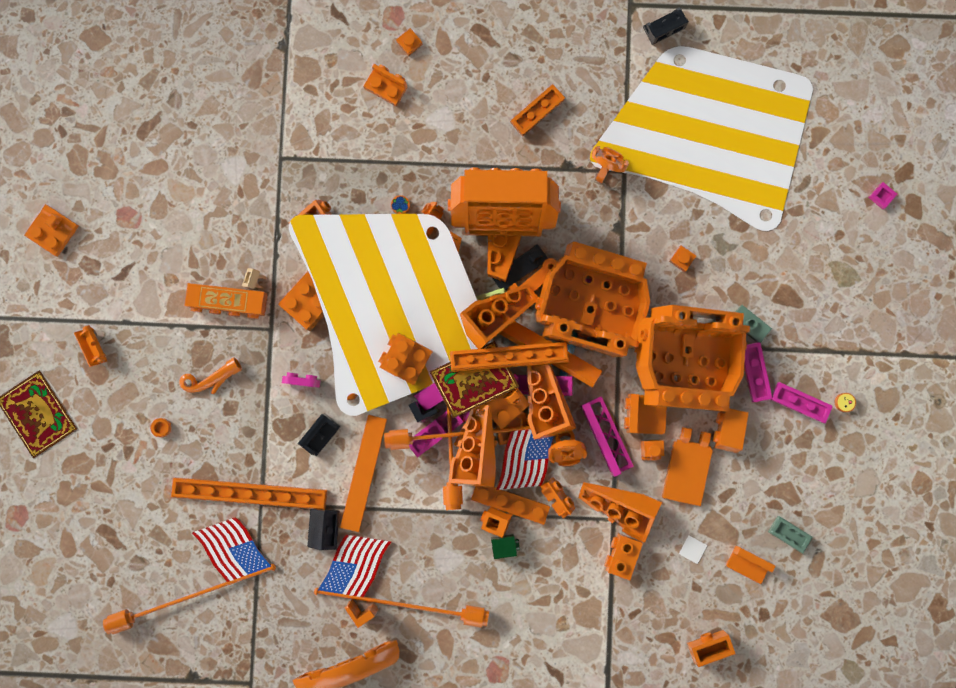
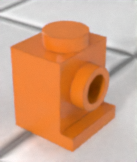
[641,440,665,460]
[480,507,513,538]

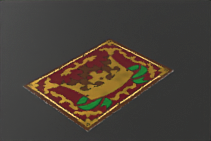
[429,341,519,418]
[0,370,77,459]

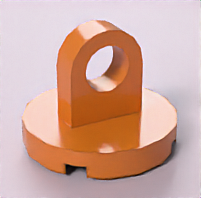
[592,146,629,184]
[548,430,587,466]

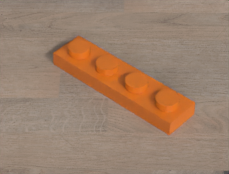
[471,486,550,525]

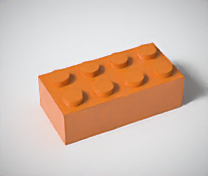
[278,271,324,331]

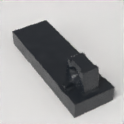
[492,244,548,291]

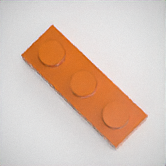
[510,84,565,137]

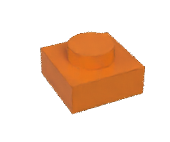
[396,28,423,56]
[669,245,696,272]

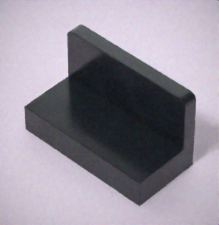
[408,401,440,423]
[307,509,340,550]

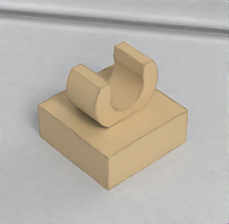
[242,268,266,289]

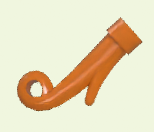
[179,357,242,394]

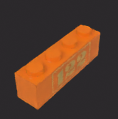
[184,283,268,319]

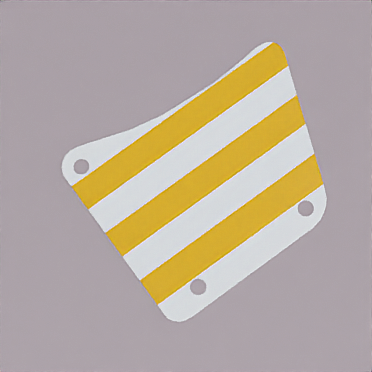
[590,46,813,231]
[289,214,493,416]

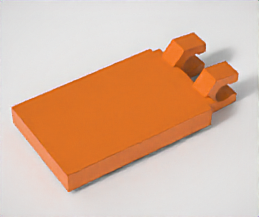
[662,427,713,506]

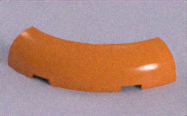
[292,640,400,688]

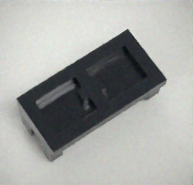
[643,7,689,45]
[297,413,341,457]

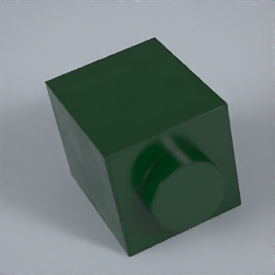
[491,534,520,559]

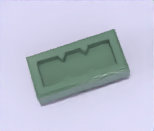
[735,305,772,343]
[768,516,813,554]

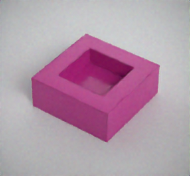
[868,182,897,210]

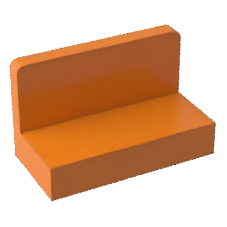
[726,546,776,584]
[345,599,378,628]

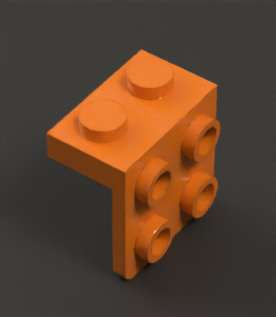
[624,394,667,435]

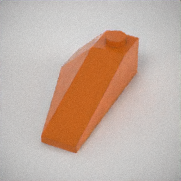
[460,284,538,349]
[527,364,576,440]
[448,405,496,487]
[578,482,662,543]

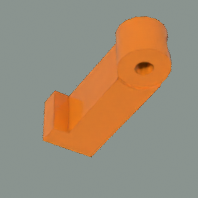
[508,258,557,292]

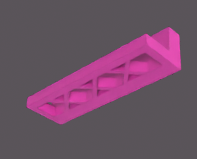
[580,396,634,477]

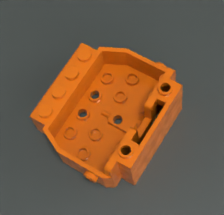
[448,167,561,237]
[535,241,650,357]
[636,305,750,412]

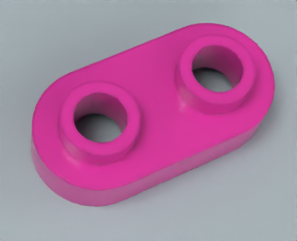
[282,372,321,388]

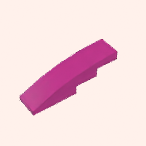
[409,411,470,458]

